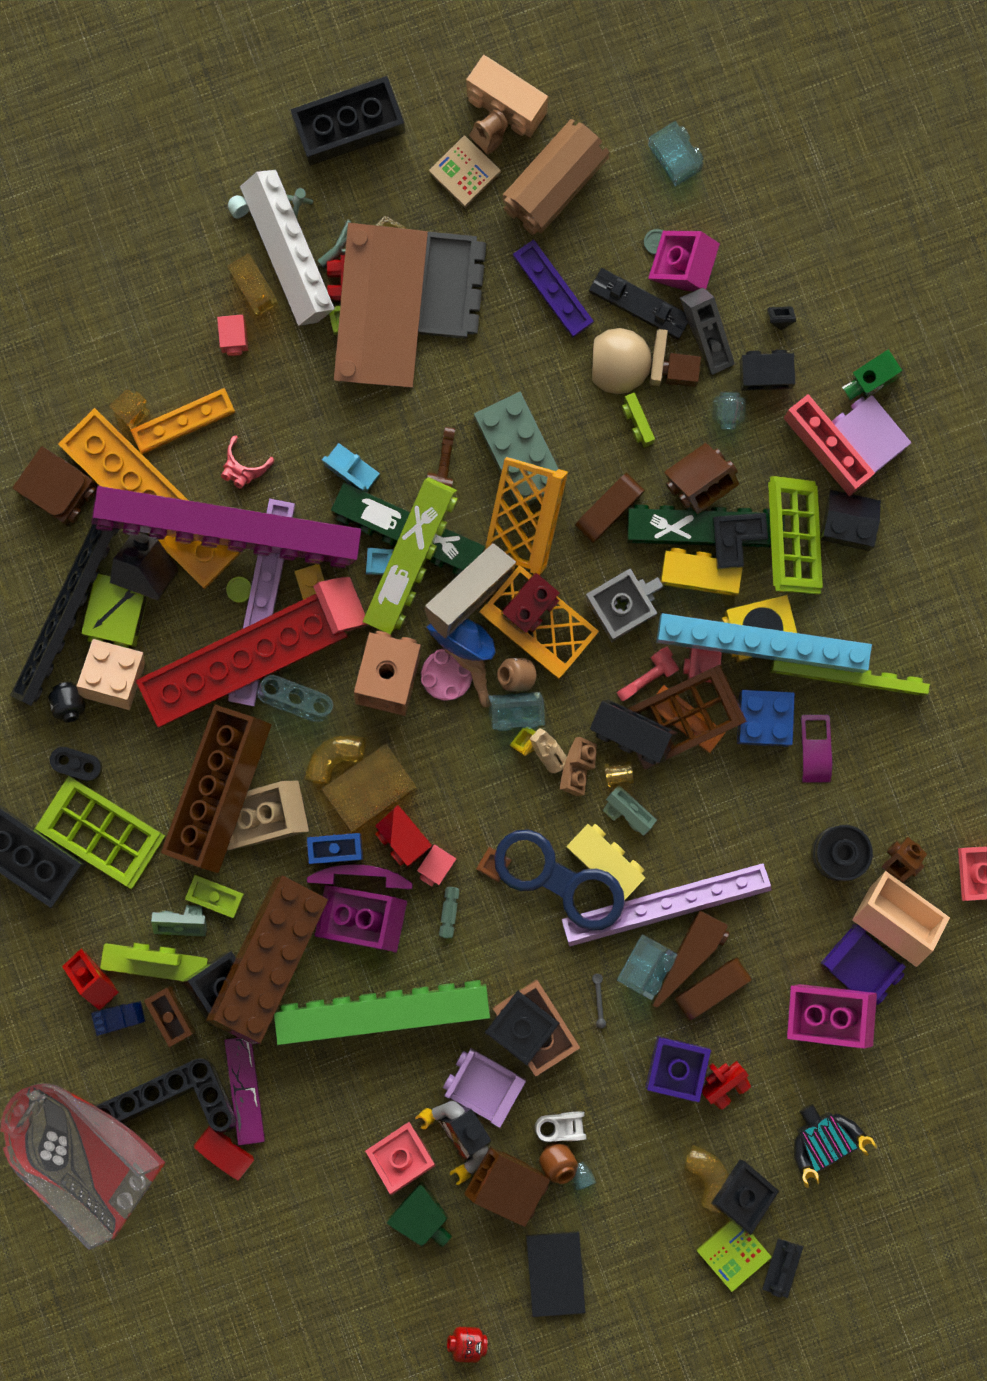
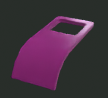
[801,715,832,782]

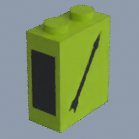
[81,574,148,648]

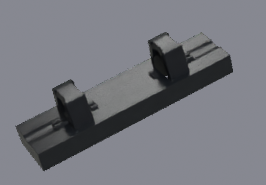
[589,267,688,340]

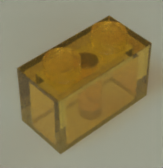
[227,253,278,317]

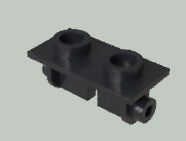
[762,1238,803,1298]

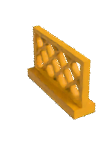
[485,457,568,575]
[479,565,599,680]

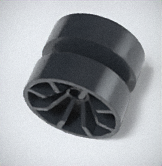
[811,825,873,881]

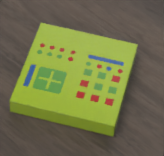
[697,1220,771,1292]

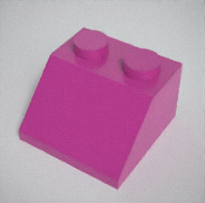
[648,231,720,291]

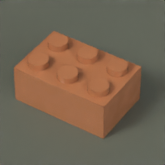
[493,979,580,1077]

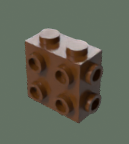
[664,443,740,514]

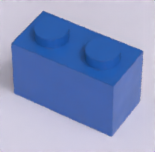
[307,833,363,864]

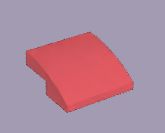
[313,577,369,634]

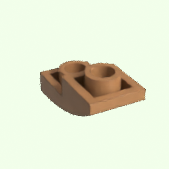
[560,737,597,796]

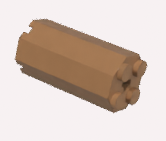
[503,119,609,235]

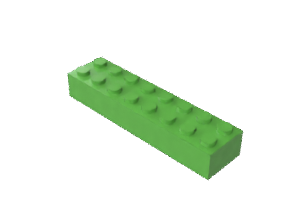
[274,980,490,1045]

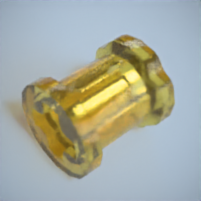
[604,761,633,787]

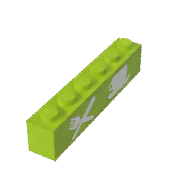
[363,477,458,635]

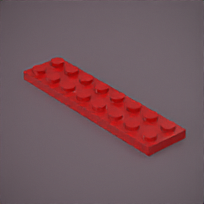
[135,594,347,728]

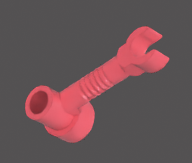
[616,646,679,701]

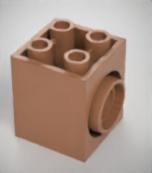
[354,631,421,716]

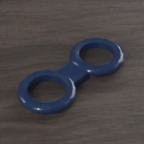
[494,829,625,931]

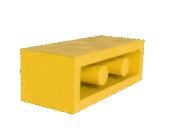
[660,548,742,596]

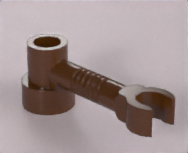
[426,427,455,488]

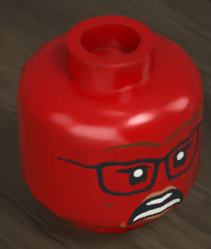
[447,1327,488,1363]

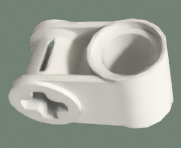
[535,1111,586,1142]

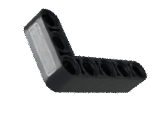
[93,1058,237,1133]

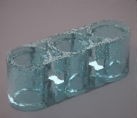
[257,675,333,722]

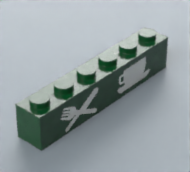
[331,483,486,576]
[627,505,785,548]

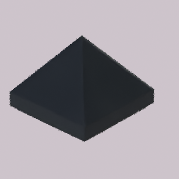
[767,306,796,330]

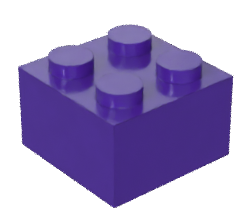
[645,1036,711,1102]

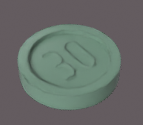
[644,229,663,255]

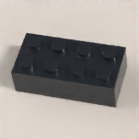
[290,76,405,166]
[0,806,87,908]

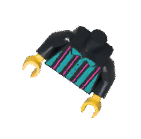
[794,1104,877,1188]

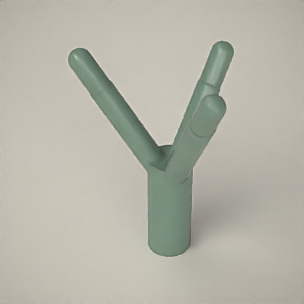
[287,188,313,218]
[318,220,351,268]

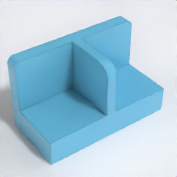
[322,443,380,493]

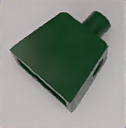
[386,1182,452,1248]

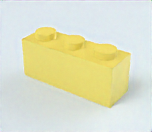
[566,824,645,900]

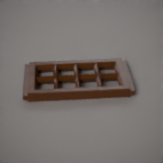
[628,665,747,770]

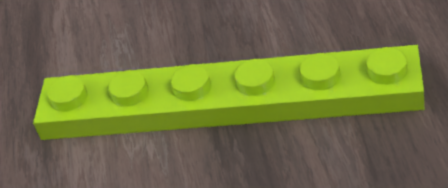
[770,660,930,696]

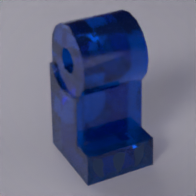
[91,1001,146,1036]

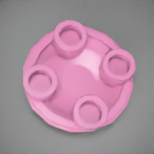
[421,649,472,701]

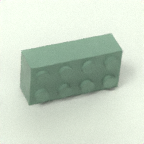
[474,391,566,511]

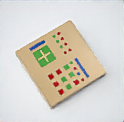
[429,135,501,208]

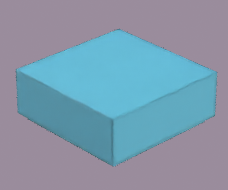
[366,548,394,576]

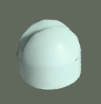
[228,195,250,218]

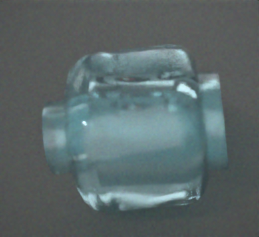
[712,392,746,429]

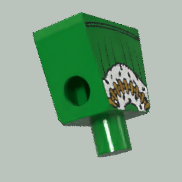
[842,349,902,400]

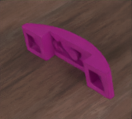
[307,865,413,889]

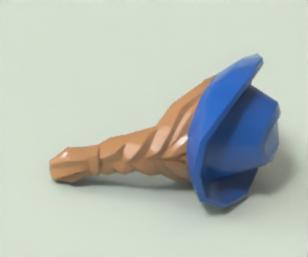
[426,619,496,707]

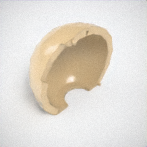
[592,328,652,394]

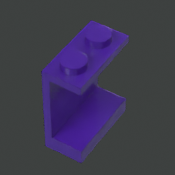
[820,924,906,1005]

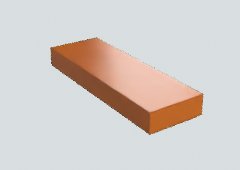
[655,685,726,753]

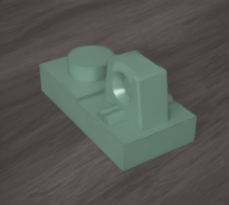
[603,785,657,836]
[151,905,207,936]

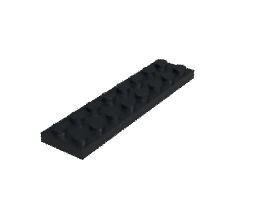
[10,524,120,706]

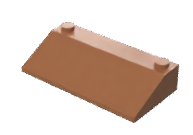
[334,223,428,387]

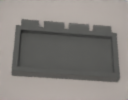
[418,232,487,339]

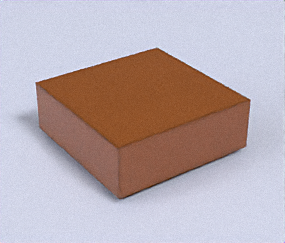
[476,847,511,882]

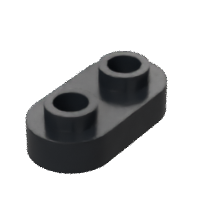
[50,747,102,781]

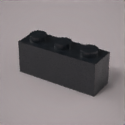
[590,699,678,765]

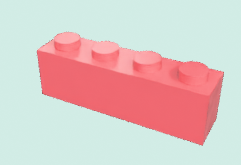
[784,394,875,497]

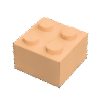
[77,639,145,710]

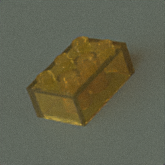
[322,744,417,833]

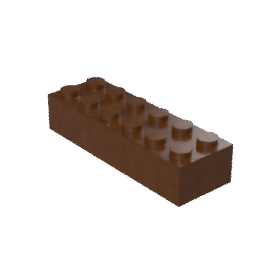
[161,704,272,873]
[206,875,328,1044]

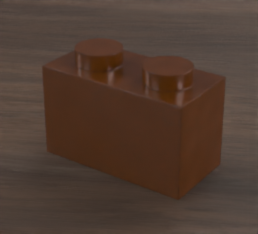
[144,986,196,1047]

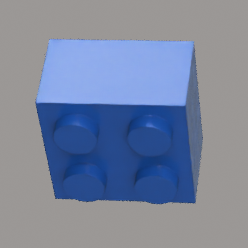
[737,690,795,747]

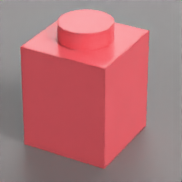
[217,315,248,356]
[417,844,456,886]

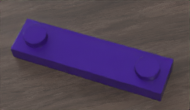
[513,239,594,338]

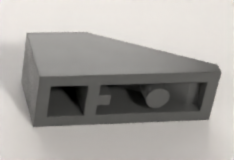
[680,288,735,374]

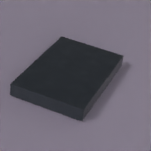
[526,1231,586,1317]

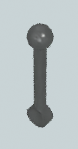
[592,974,606,1029]

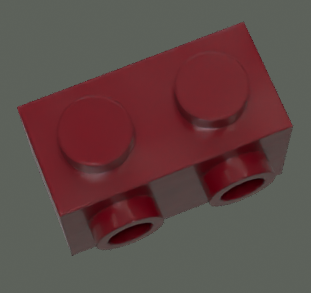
[501,573,560,633]

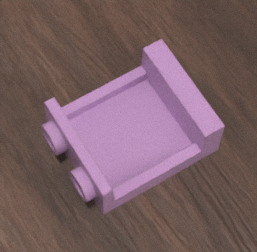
[832,395,911,473]
[443,1048,526,1128]

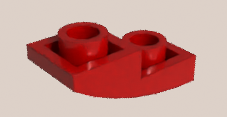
[194,1125,254,1181]

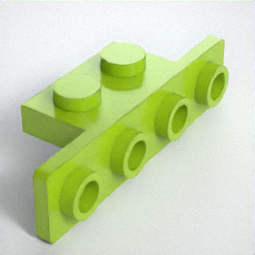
[100,943,208,981]

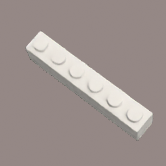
[240,170,334,326]

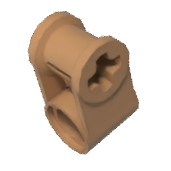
[469,108,508,155]

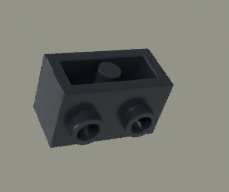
[740,350,795,391]

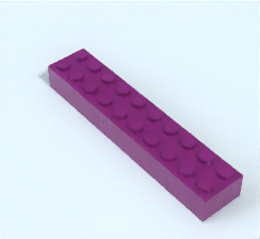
[91,486,361,569]

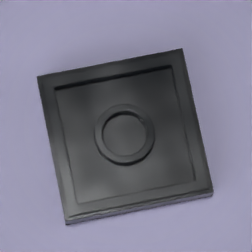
[485,990,560,1065]
[711,1159,779,1235]

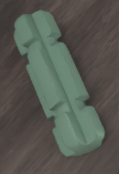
[439,887,459,938]

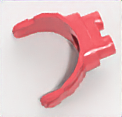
[221,436,274,489]

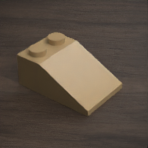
[227,781,309,850]

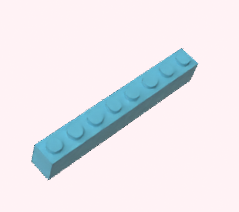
[656,613,872,673]

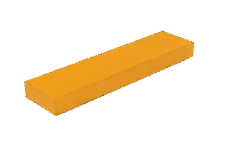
[131,388,236,454]

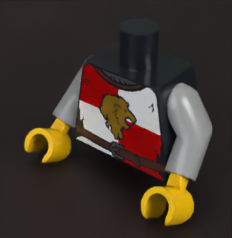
[415,1101,491,1185]

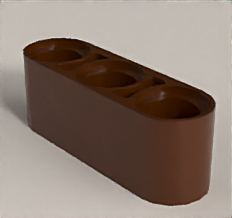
[575,472,645,543]
[674,957,752,1021]

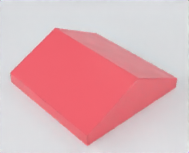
[958,847,987,901]
[365,1122,436,1195]

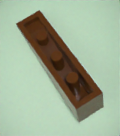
[651,911,730,1008]

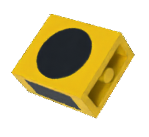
[721,595,797,663]

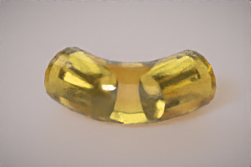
[304,735,366,785]
[684,1145,729,1214]

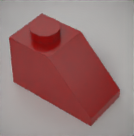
[62,949,119,1010]

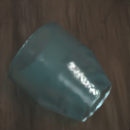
[572,1162,597,1191]

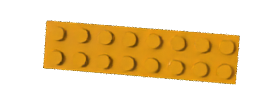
[58,408,241,589]

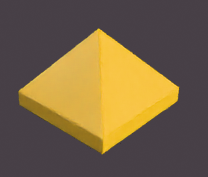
[510,725,536,756]

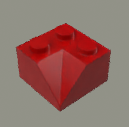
[375,805,433,867]

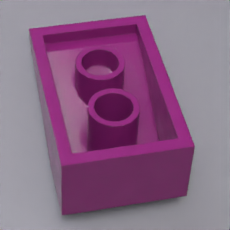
[315,885,407,953]

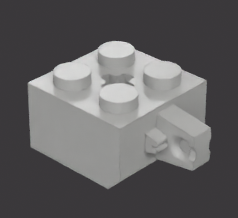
[585,569,663,642]

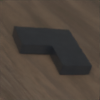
[713,513,768,570]

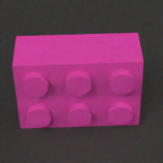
[787,984,877,1049]

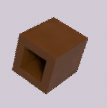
[662,353,701,387]

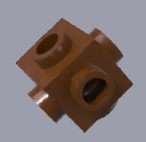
[881,837,927,883]

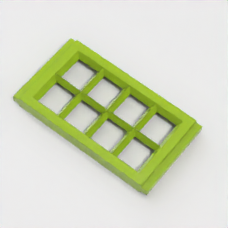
[768,476,823,594]
[35,776,166,889]

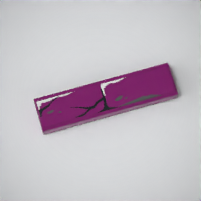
[225,1037,265,1145]

